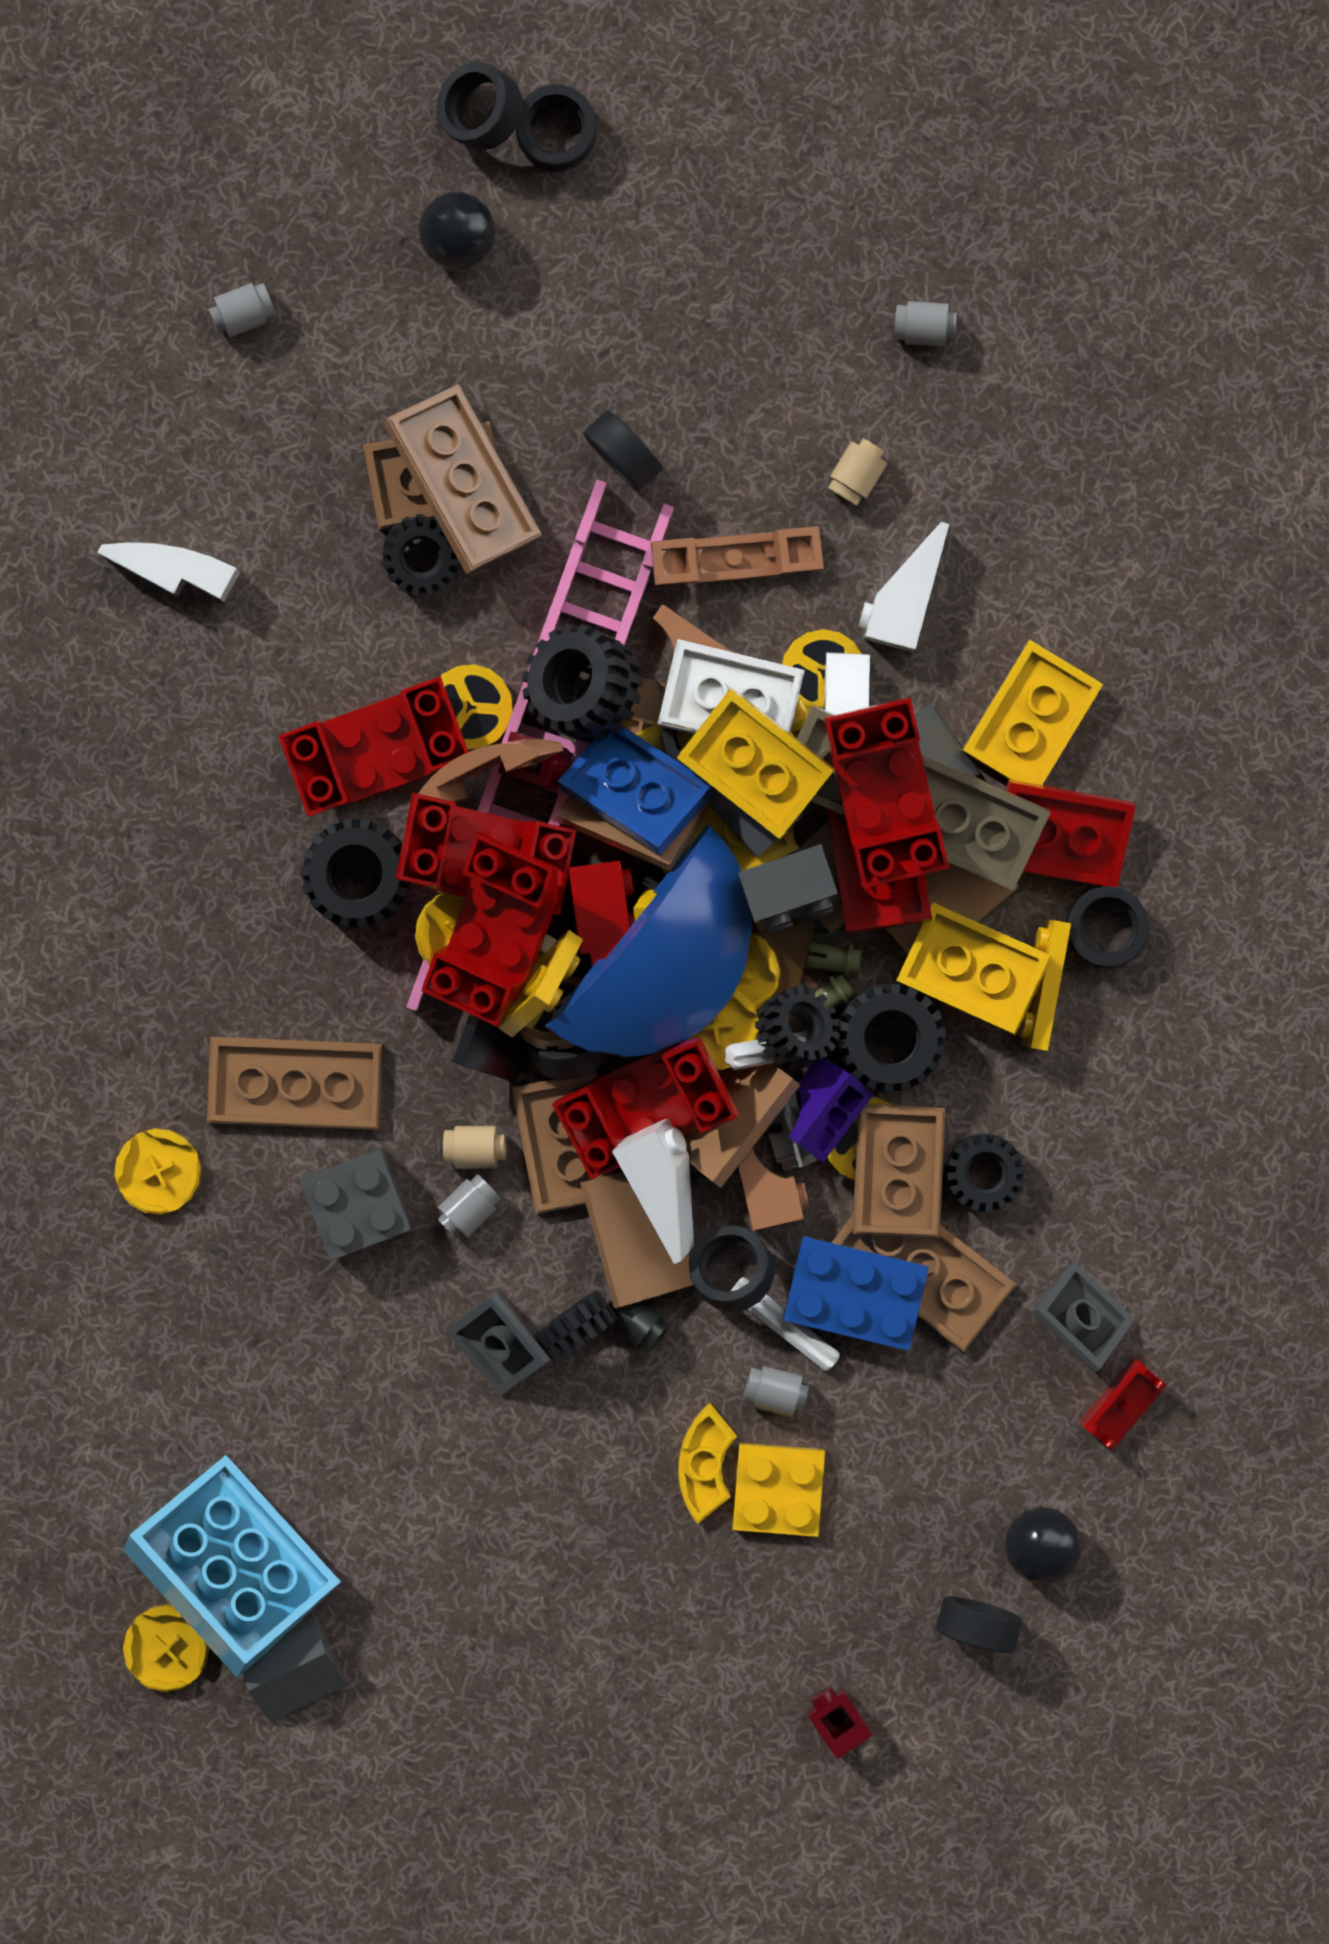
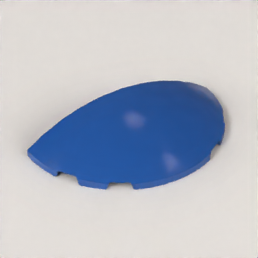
[545,825,752,1057]

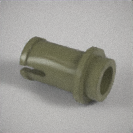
[807,941,862,978]
[814,974,856,1009]

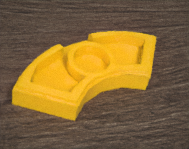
[678,1403,737,1524]

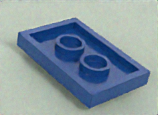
[558,726,715,856]
[783,1236,929,1351]

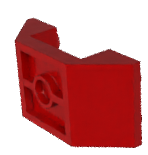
[278,676,469,817]
[824,697,949,889]
[396,793,576,915]
[421,832,558,1027]
[552,1038,740,1180]

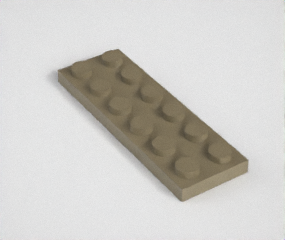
[797,704,1051,891]

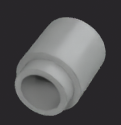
[208,283,276,338]
[894,301,957,347]
[438,1174,502,1238]
[743,1366,809,1417]

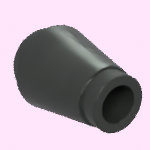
[608,1300,670,1352]

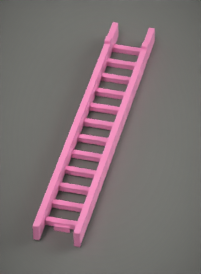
[406,480,674,1011]

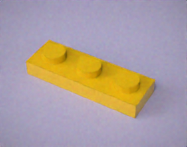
[1018,920,1071,1051]

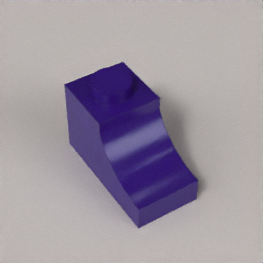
[789,1057,874,1163]

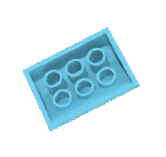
[123,1455,341,1678]

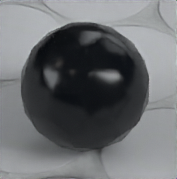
[418,192,496,270]
[1005,1507,1082,1585]

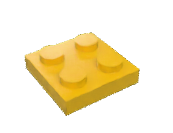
[498,930,583,1037]
[732,1443,825,1537]

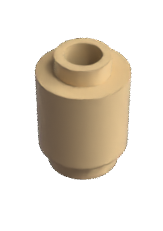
[828,438,888,506]
[443,1126,507,1169]

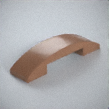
[650,526,824,586]
[418,739,564,804]

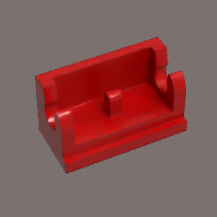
[1079,1357,1167,1450]

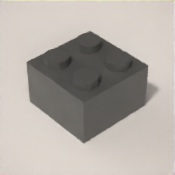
[738,844,841,935]
[299,1147,414,1261]

